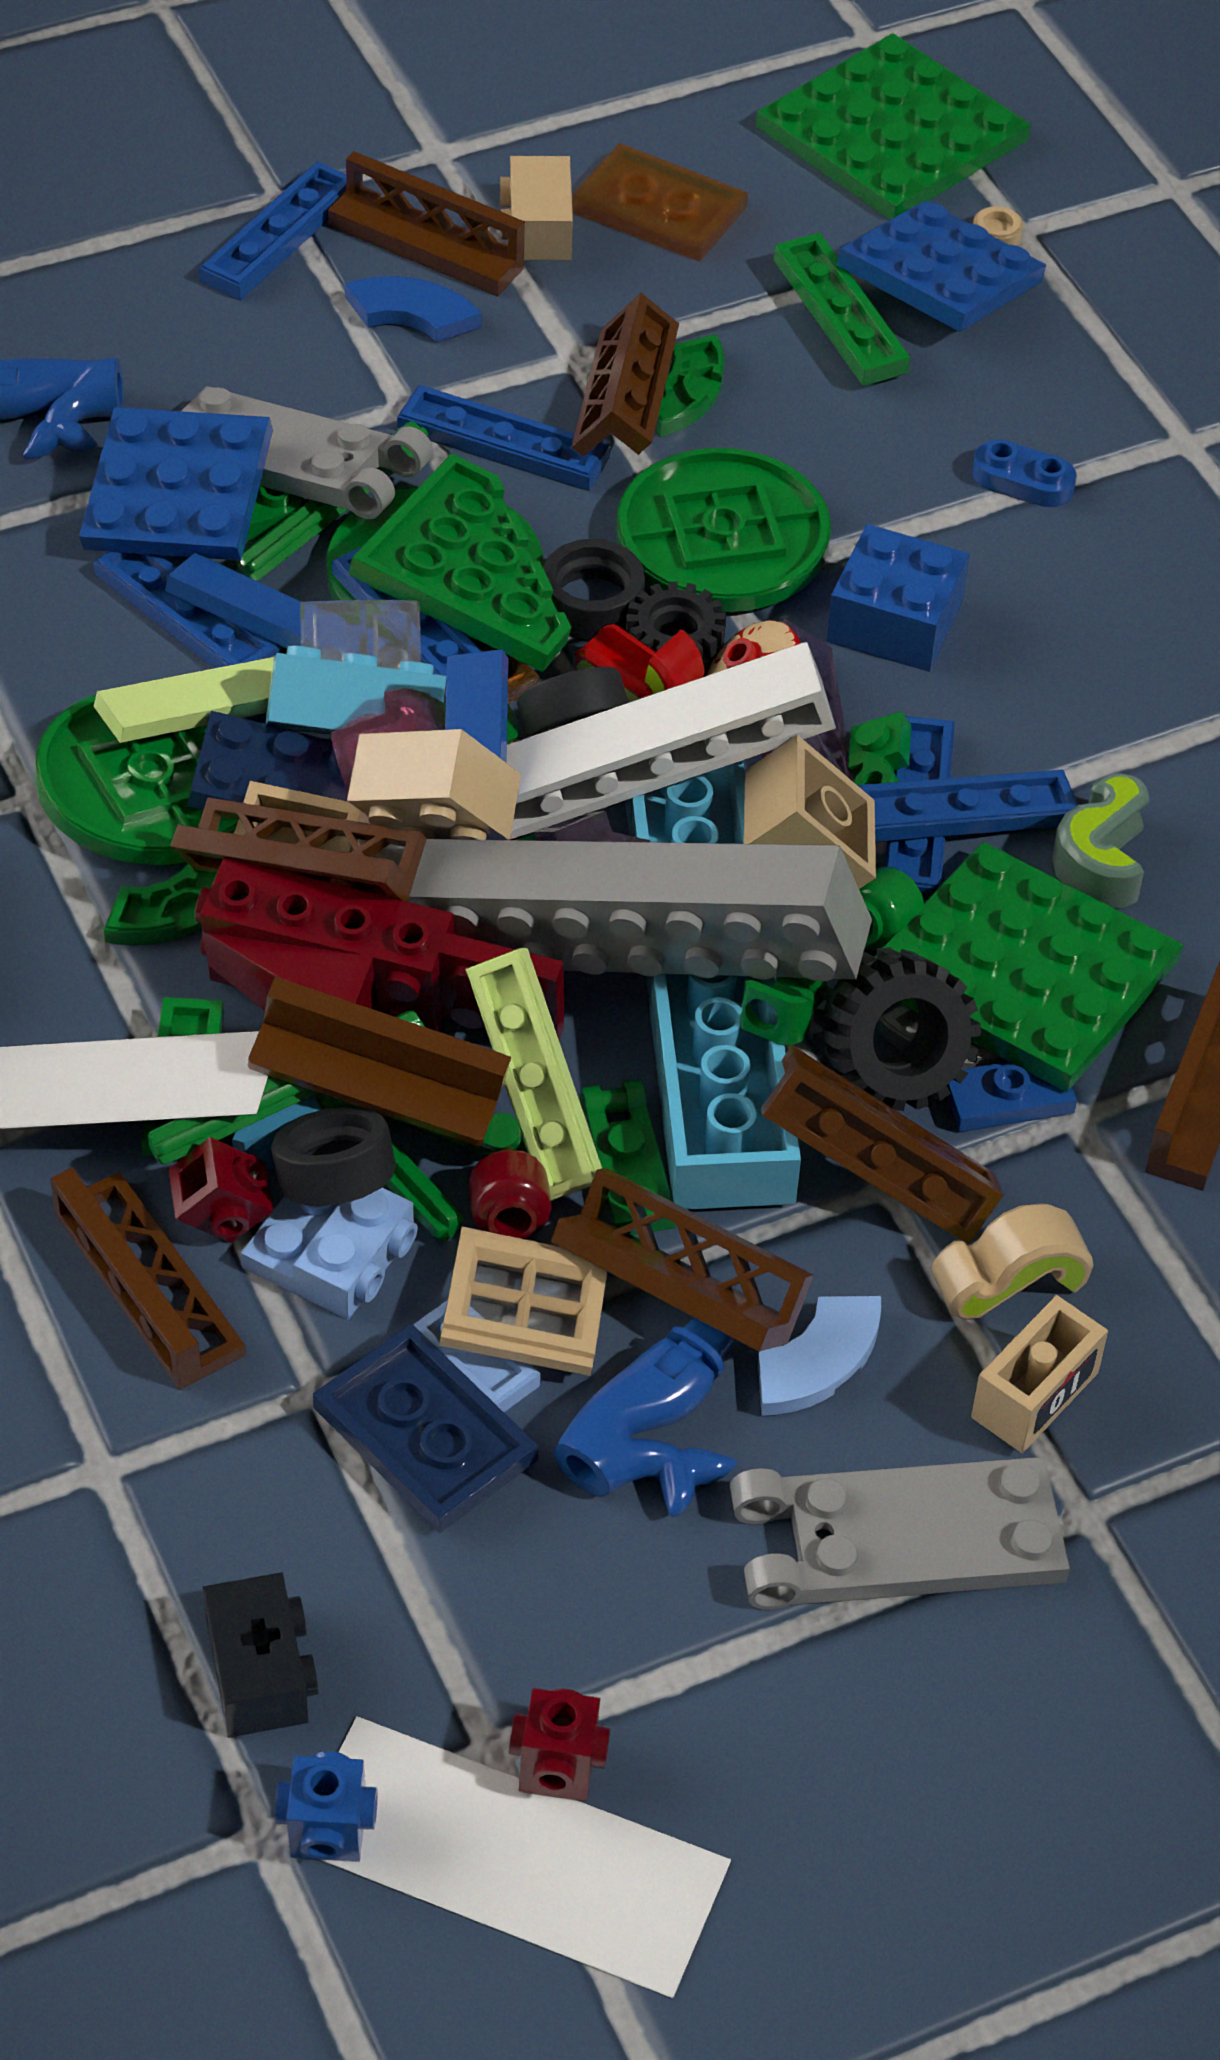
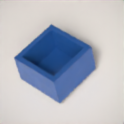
[826,524,970,672]

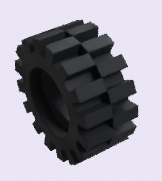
[626,582,726,677]

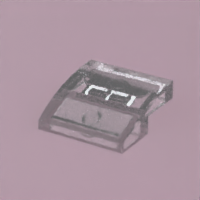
[300,600,421,669]

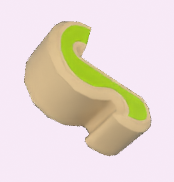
[932,1203,1094,1319]

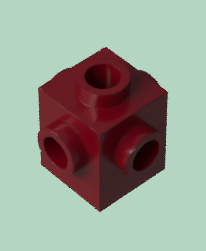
[168,1137,273,1243]
[509,1688,611,1802]

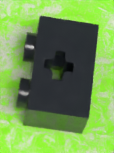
[202,1572,319,1738]

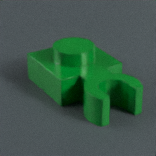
[848,711,912,785]

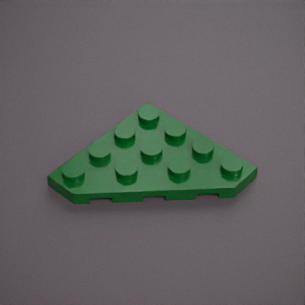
[348,453,571,672]

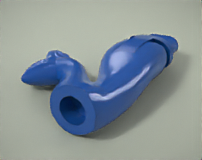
[0,357,124,459]
[554,1317,738,1517]

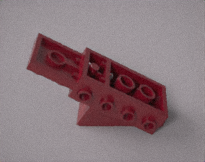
[195,857,565,1041]

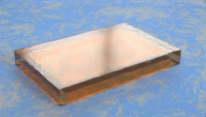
[572,143,748,262]

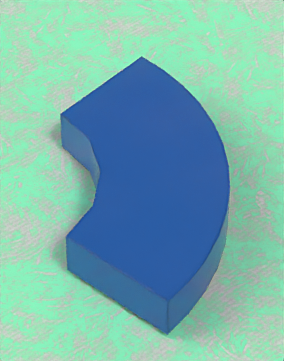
[344,276,482,343]

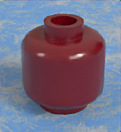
[468,1149,552,1239]

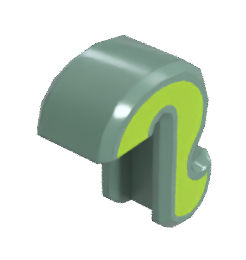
[1052,773,1149,908]

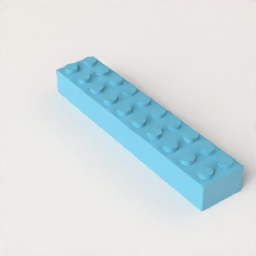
[625,760,801,1209]

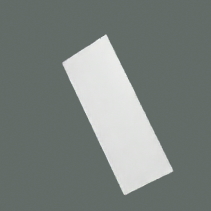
[0,1031,268,1129]
[321,1716,731,1998]

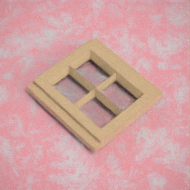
[439,1227,607,1376]

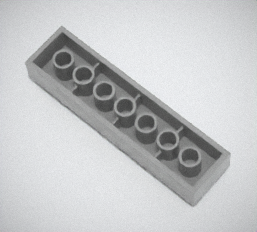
[384,839,872,981]

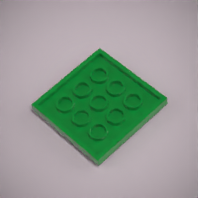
[756,33,1031,220]
[875,841,1184,1092]

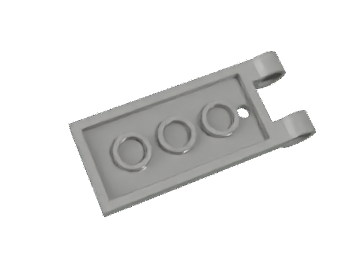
[182,386,433,519]
[730,1457,1070,1610]

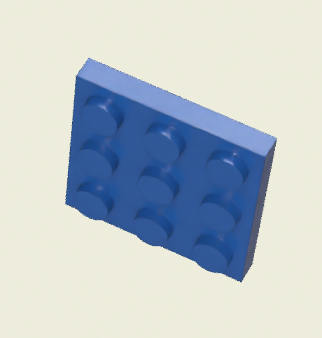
[837,201,1047,332]
[79,407,273,561]

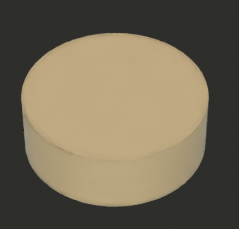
[973,206,1023,246]

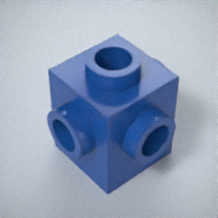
[275,1751,378,1862]

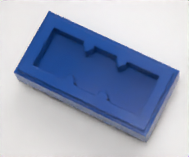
[946,1062,1077,1132]

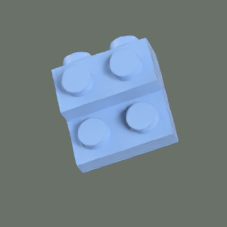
[241,1188,418,1320]

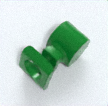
[740,977,827,1045]

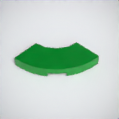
[655,334,725,437]
[103,863,217,946]

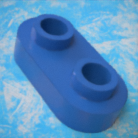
[972,439,1077,507]

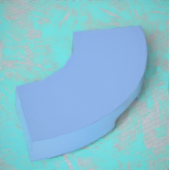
[758,1296,881,1416]

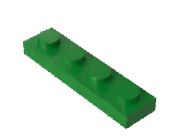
[774,232,911,386]

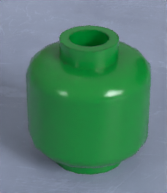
[859,867,925,952]

